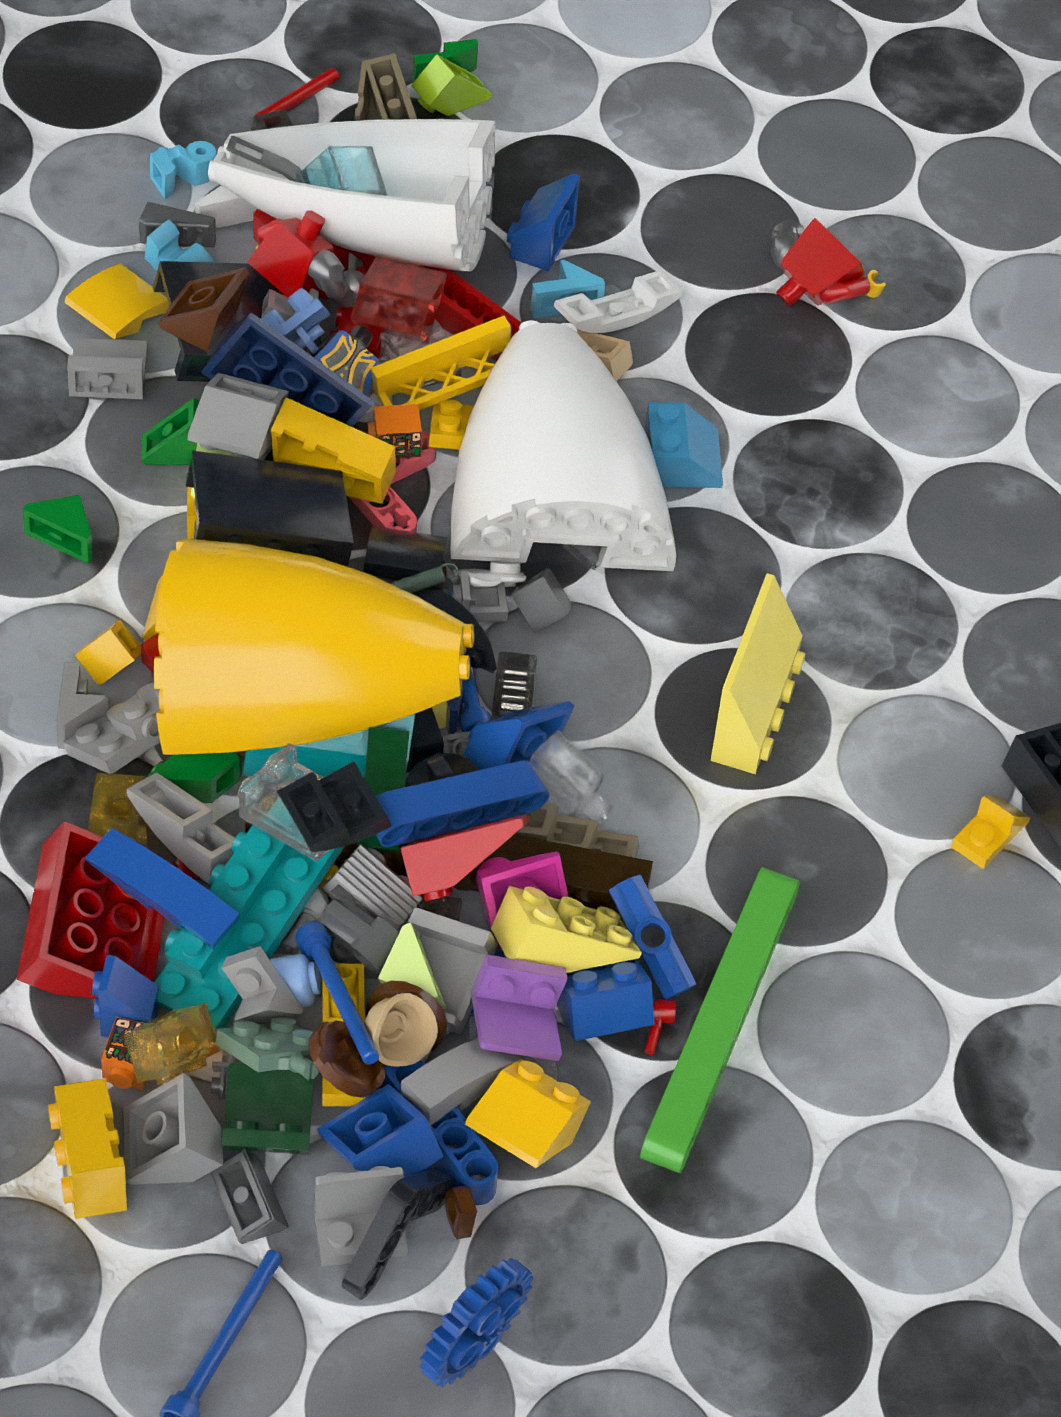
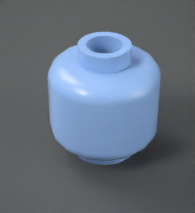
[270,954,322,1008]

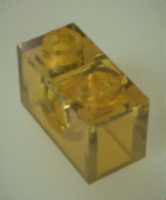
[88,773,148,847]
[123,1003,221,1085]

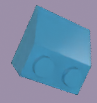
[645,402,723,488]

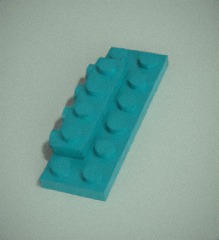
[155,800,345,1035]

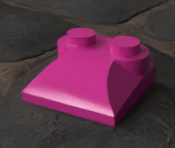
[476,851,568,948]

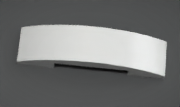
[554,270,683,333]

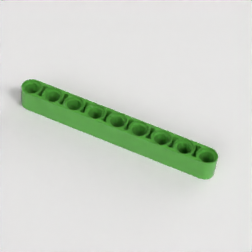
[640,867,800,1173]

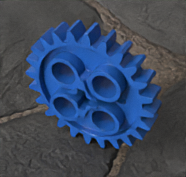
[419,1257,534,1387]

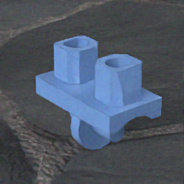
[260,288,331,354]

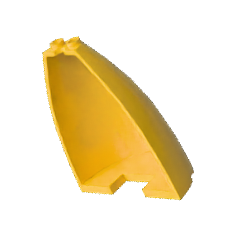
[154,539,474,755]

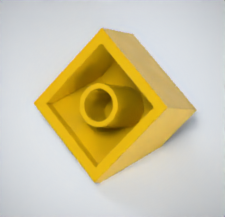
[465,1059,591,1168]

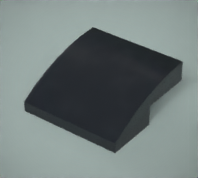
[363,526,447,579]
[277,761,392,852]

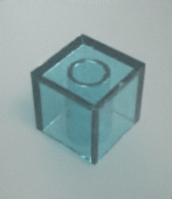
[301,146,387,196]

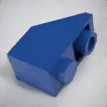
[92,955,159,1037]

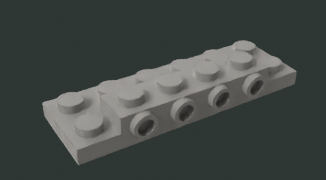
[63,683,160,774]

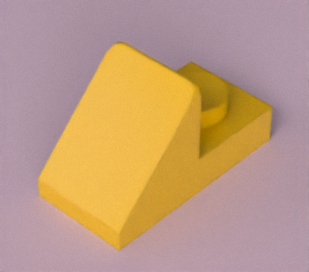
[951,795,1031,869]

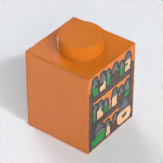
[367,404,422,458]
[101,1017,158,1090]

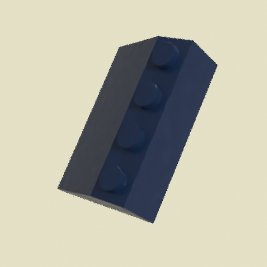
[201,313,374,427]

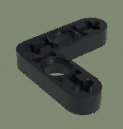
[342,1167,456,1300]

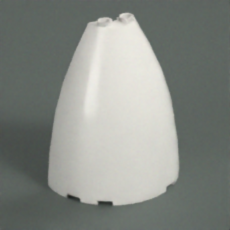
[208,119,495,271]
[450,320,676,571]

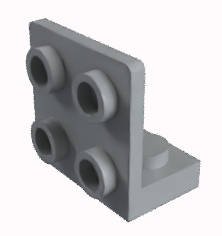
[67,338,147,400]
[314,1166,408,1267]

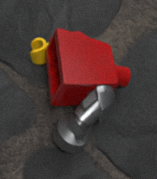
[248,210,369,308]
[770,218,886,307]

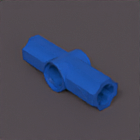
[609,874,697,1000]

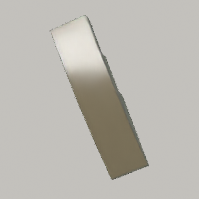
[475,803,639,858]

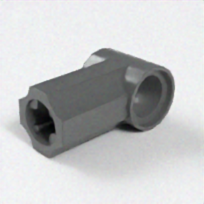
[320,897,399,973]

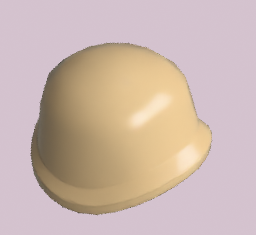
[364,993,438,1067]

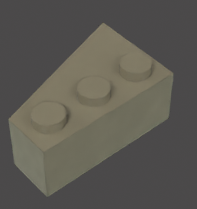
[354,53,417,121]

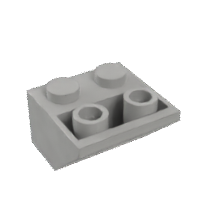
[187,373,289,459]

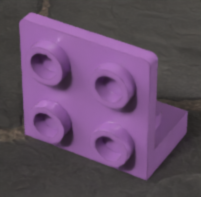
[471,954,568,1061]

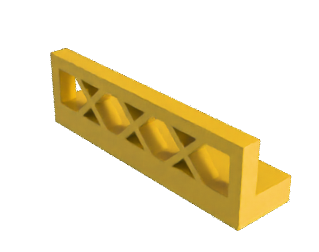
[371,316,511,411]

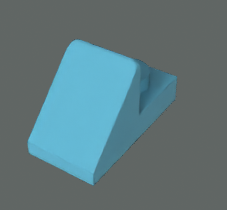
[530,260,605,318]

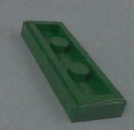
[357,727,410,853]

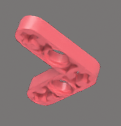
[348,431,436,533]

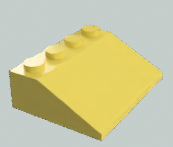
[711,573,806,774]

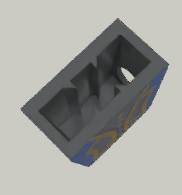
[309,325,379,396]

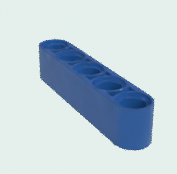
[375,760,550,847]
[379,1060,498,1205]

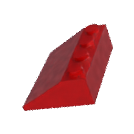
[17,821,165,999]

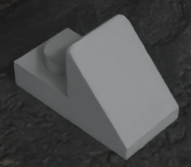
[56,662,109,749]
[221,946,303,1024]

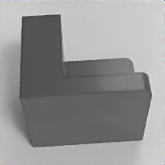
[511,567,572,632]

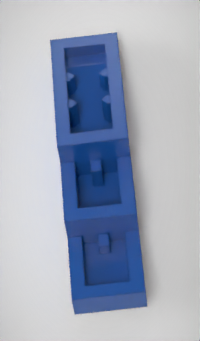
[85,828,240,949]

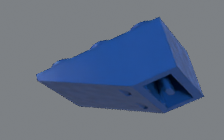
[557,959,655,1041]

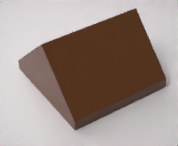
[157,267,249,352]

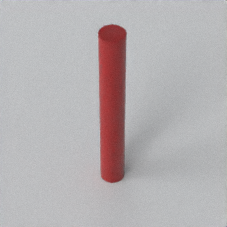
[255,68,339,126]

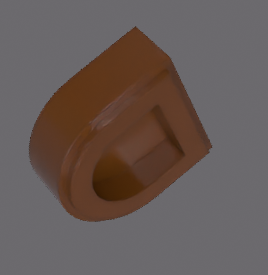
[445,1185,477,1240]

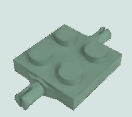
[216,1017,319,1080]

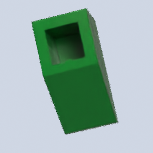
[148,752,240,803]

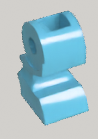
[150,141,216,199]
[144,219,214,270]

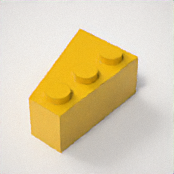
[271,398,396,504]
[48,1078,127,1219]

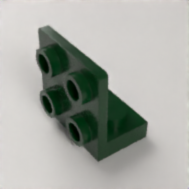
[222,1063,314,1155]

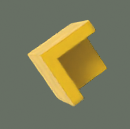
[75,619,141,685]

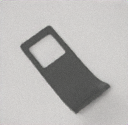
[226,136,308,184]

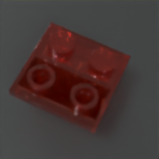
[351,256,447,344]

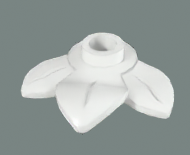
[453,561,527,587]

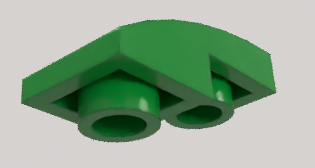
[412,39,478,83]

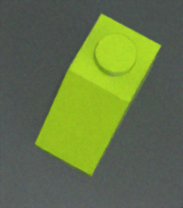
[411,55,493,116]

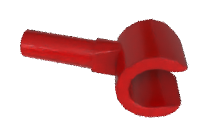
[644,999,676,1055]

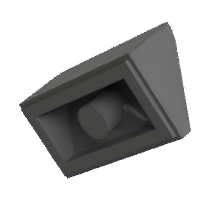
[210,1149,288,1244]

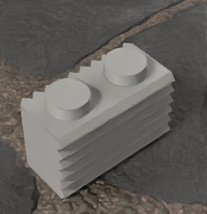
[323,844,423,930]

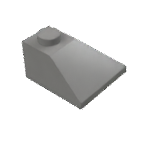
[123,1073,223,1185]

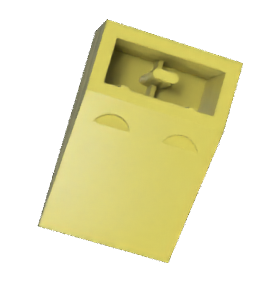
[491,886,642,973]

